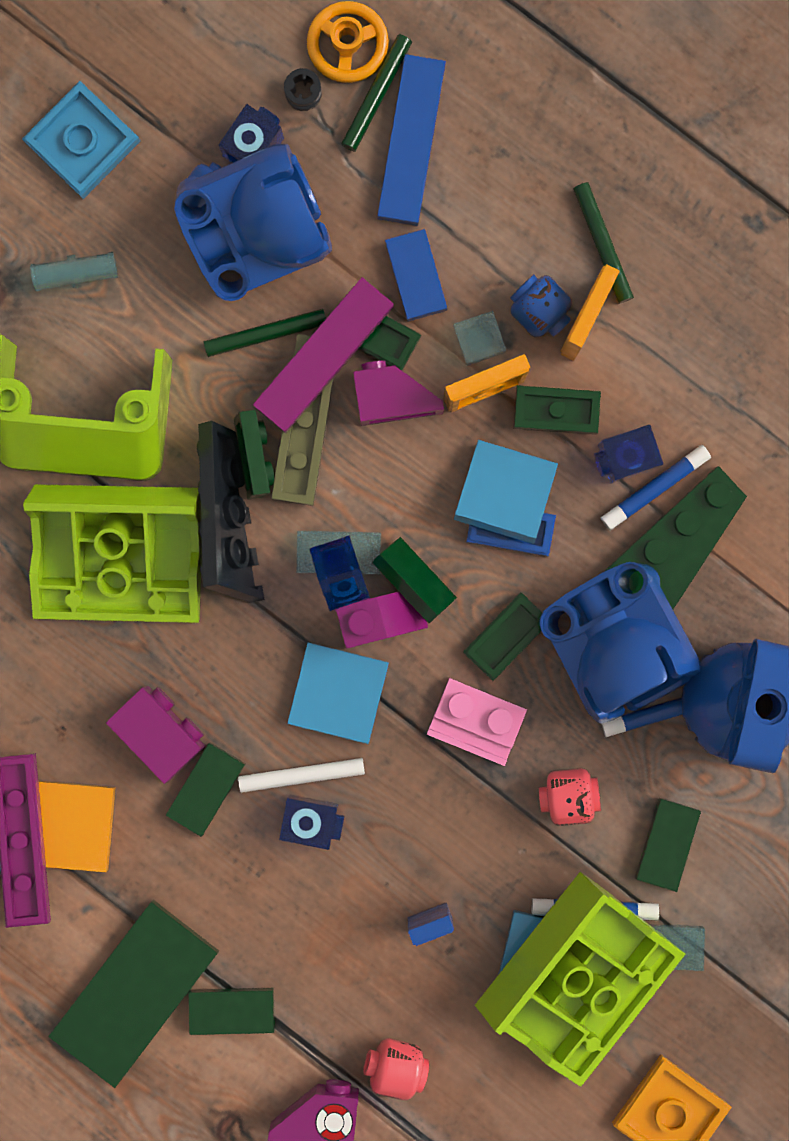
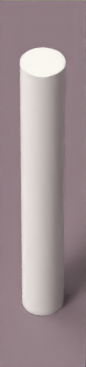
[238,758,365,793]

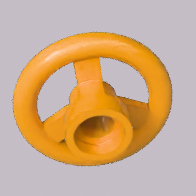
[307,1,389,83]

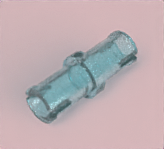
[30,251,118,291]

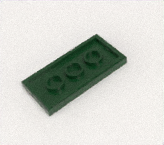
[48,900,219,1088]

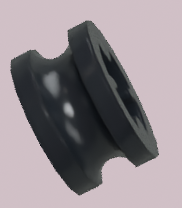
[284,68,322,111]

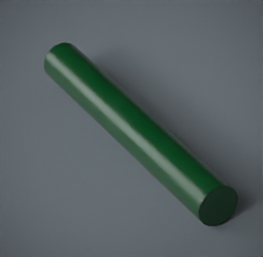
[341,34,412,152]
[573,182,634,304]
[203,309,326,357]

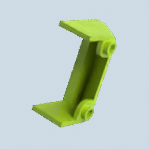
[0,335,173,481]

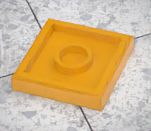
[560,264,620,361]
[443,354,531,413]
[38,781,116,872]
[612,1054,732,1141]

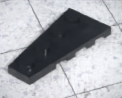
[197,421,265,603]

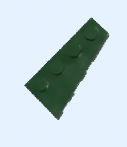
[602,466,747,609]

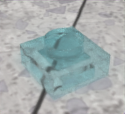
[453,311,506,366]

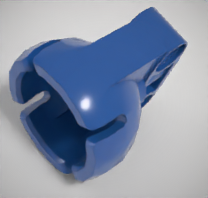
[174,144,332,301]
[540,562,701,724]
[682,639,789,774]

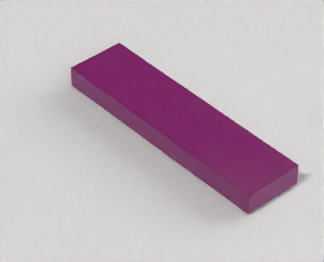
[253,277,394,434]
[0,753,51,928]

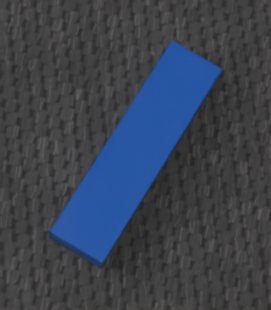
[377,54,446,226]

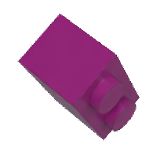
[106,686,205,784]

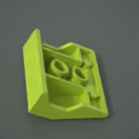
[23,484,202,623]
[474,872,686,1087]

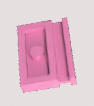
[427,678,527,766]

